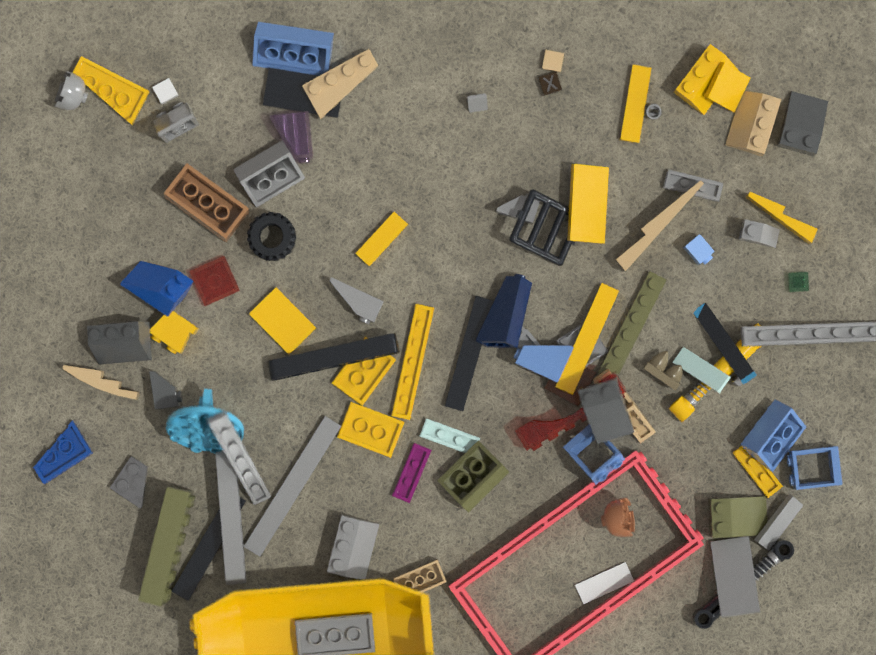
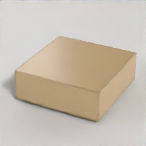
[542,50,564,73]

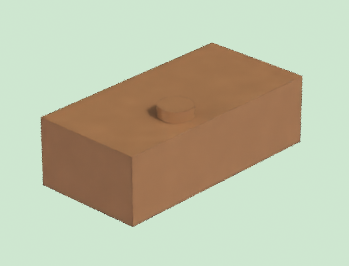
[164,163,249,242]

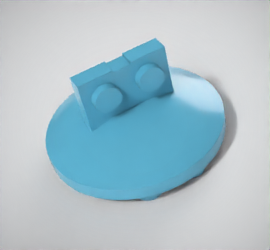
[166,389,244,454]

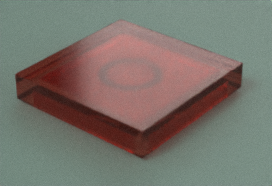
[189,256,240,307]

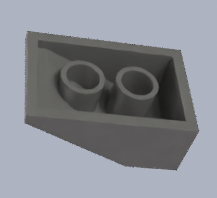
[776,91,828,156]
[578,377,635,444]

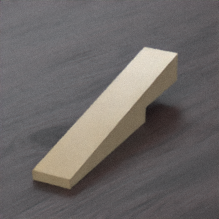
[616,180,704,271]

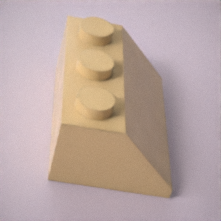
[725,91,781,156]

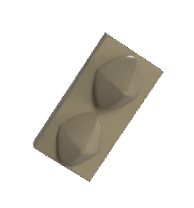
[644,351,683,391]

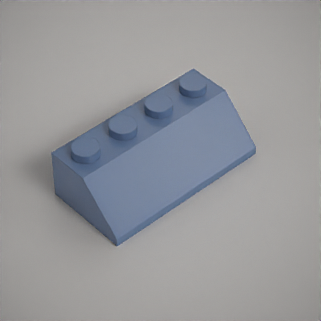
[253,22,334,76]

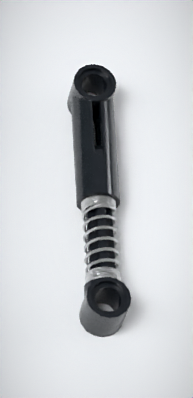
[692,539,794,629]

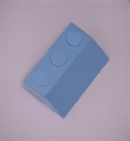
[741,399,806,472]

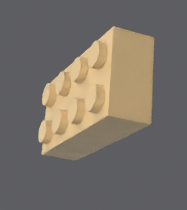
[393,559,447,593]

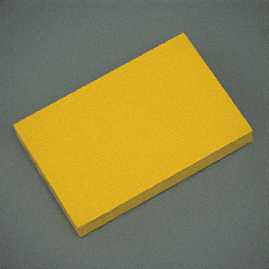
[249,287,316,355]
[332,337,396,406]
[337,402,404,458]

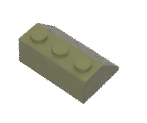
[437,440,509,513]

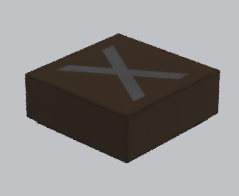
[538,72,562,96]

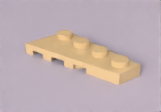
[302,49,378,119]

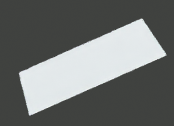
[575,562,634,604]

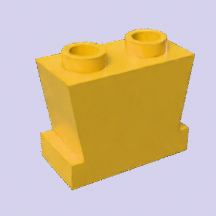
[150,311,199,354]

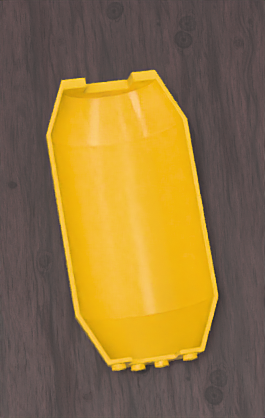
[190,579,434,655]

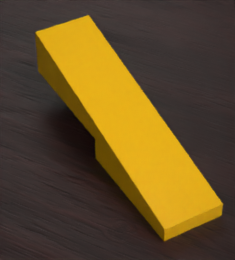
[746,192,818,244]

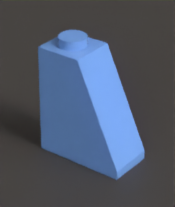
[513,346,574,383]

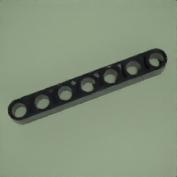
[267,333,400,381]

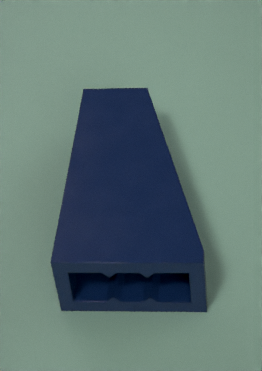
[476,274,532,348]

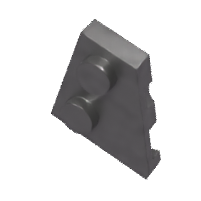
[110,456,148,509]

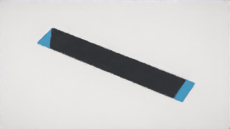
[694,303,757,384]

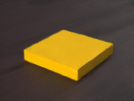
[704,62,750,113]

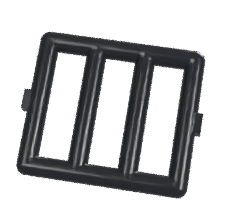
[509,189,575,266]

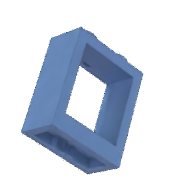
[563,424,625,485]
[787,446,842,490]

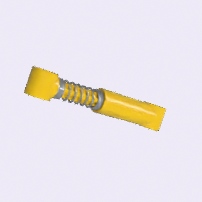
[668,323,762,423]

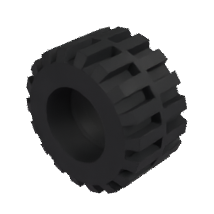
[247,212,296,261]

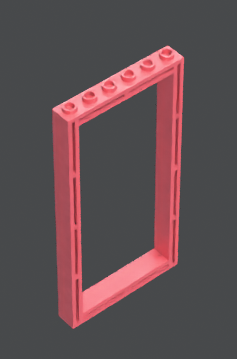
[448,450,704,655]

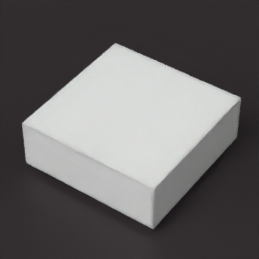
[152,78,179,104]

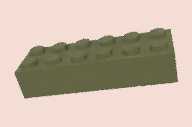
[138,486,196,606]

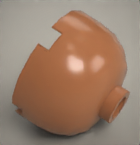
[601,498,635,537]

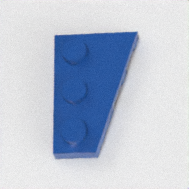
[33,420,93,484]

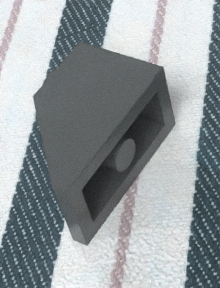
[149,371,182,410]

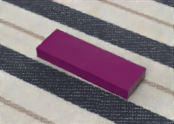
[392,443,432,503]

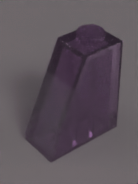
[270,111,314,164]

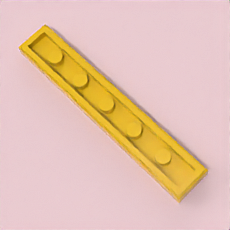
[555,283,619,395]
[391,304,434,420]

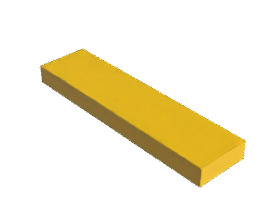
[620,65,651,143]

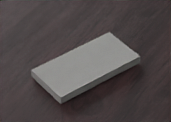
[710,536,760,618]
[295,613,375,655]

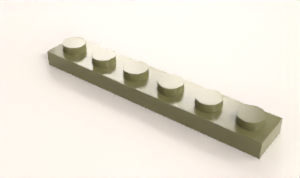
[597,271,666,377]

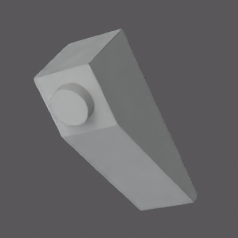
[330,277,384,324]

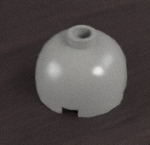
[54,71,88,110]

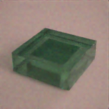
[788,272,809,292]

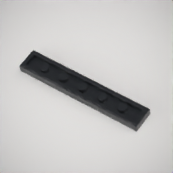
[445,296,494,411]
[172,497,247,601]

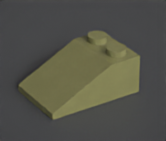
[708,496,767,538]

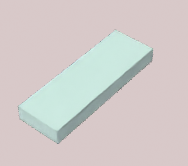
[673,347,730,393]
[420,418,480,453]

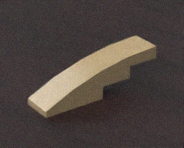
[63,365,139,400]
[593,369,656,443]

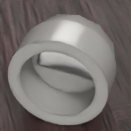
[646,104,662,119]

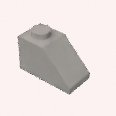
[496,193,540,224]
[738,220,780,248]

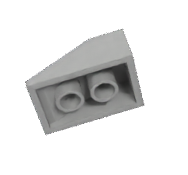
[153,102,200,143]

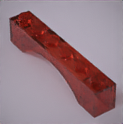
[515,371,627,451]

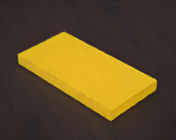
[567,164,609,244]

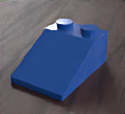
[120,261,194,317]

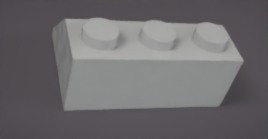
[233,140,305,207]
[327,514,379,580]

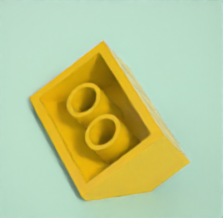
[673,44,738,115]

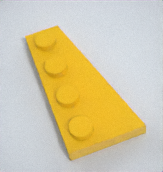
[73,56,150,125]

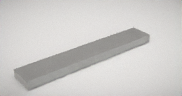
[207,411,271,505]

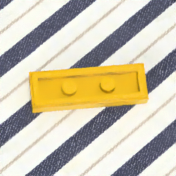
[355,212,408,267]
[732,445,783,498]

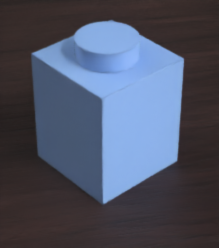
[683,234,715,265]

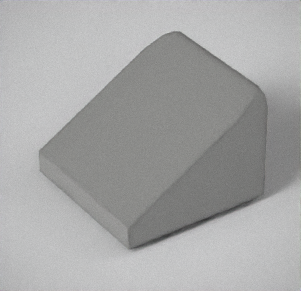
[467,93,488,113]

